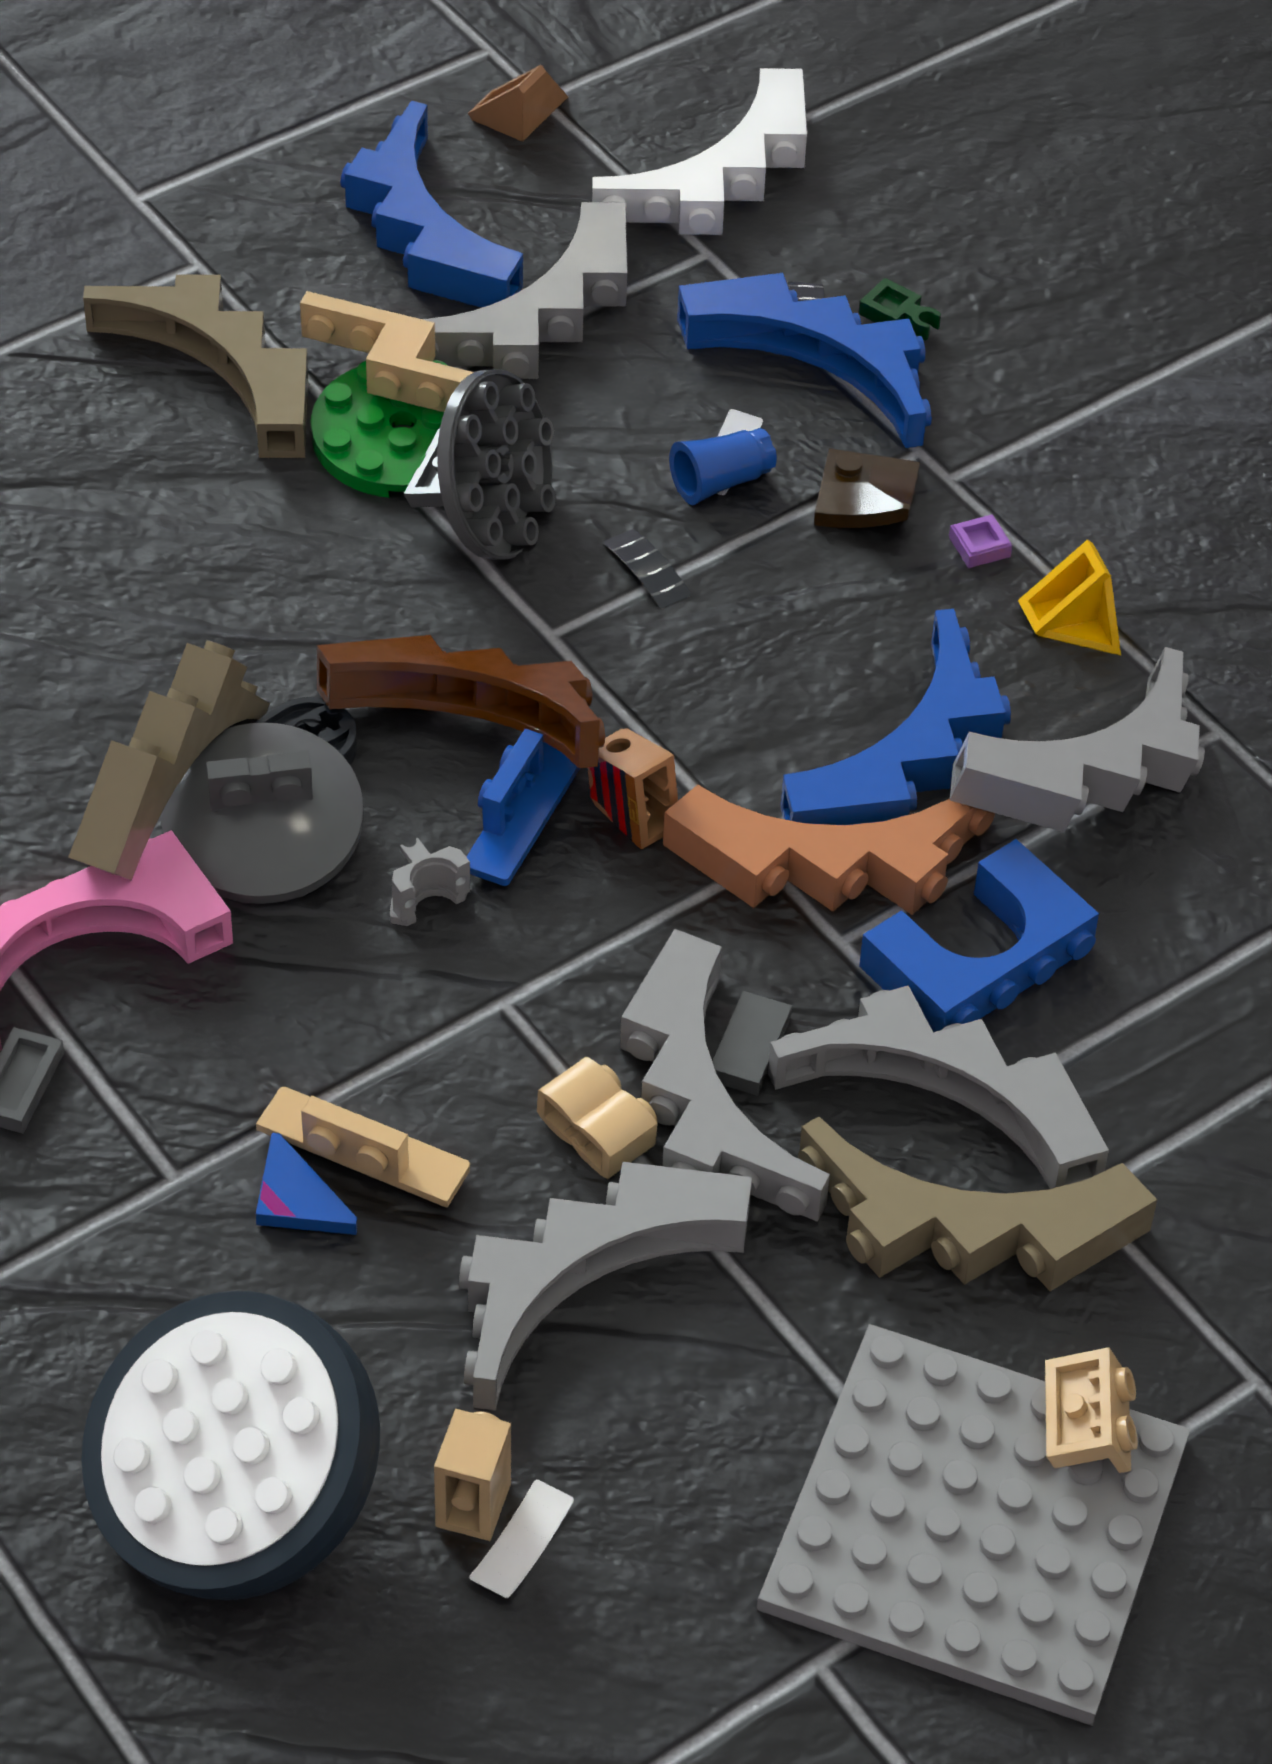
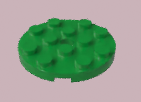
[311,360,448,498]

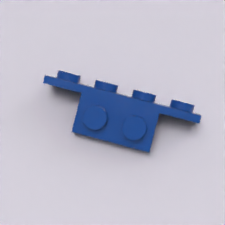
[466,729,580,886]

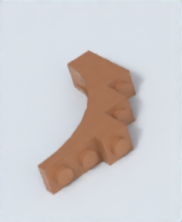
[663,785,995,915]

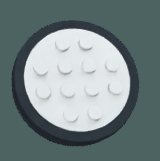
[81,1291,381,1600]

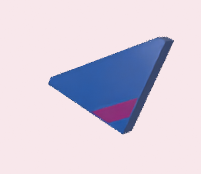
[256,1133,357,1235]

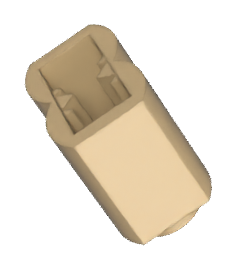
[537,1057,658,1179]

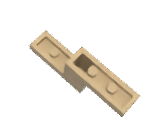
[300,291,474,412]

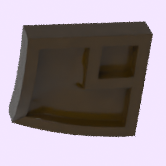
[814,448,920,528]

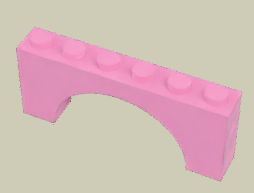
[0,830,233,1051]

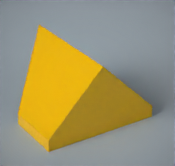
[1018,539,1121,656]

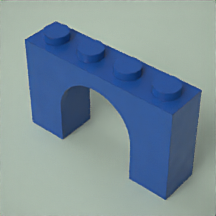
[859,839,1099,1032]

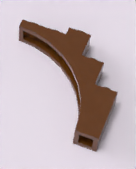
[317,635,605,768]

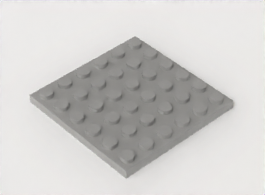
[757,1324,1191,1726]

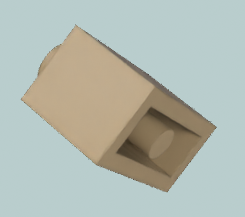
[434,1409,511,1541]

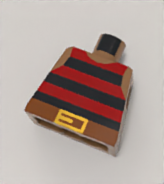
[588,728,678,850]

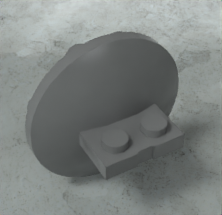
[404,369,556,560]
[161,723,364,904]

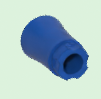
[669,428,777,505]

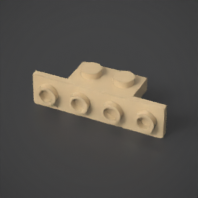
[256,1087,470,1208]

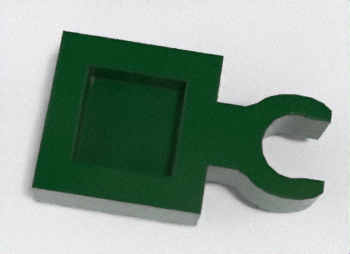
[858,278,941,340]

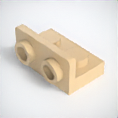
[1045,1347,1138,1473]

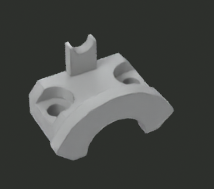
[390,838,470,926]

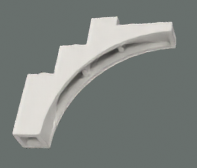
[592,68,807,235]

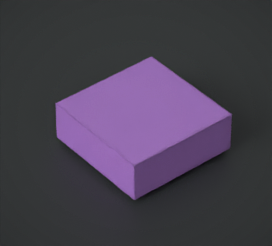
[949,514,1012,568]

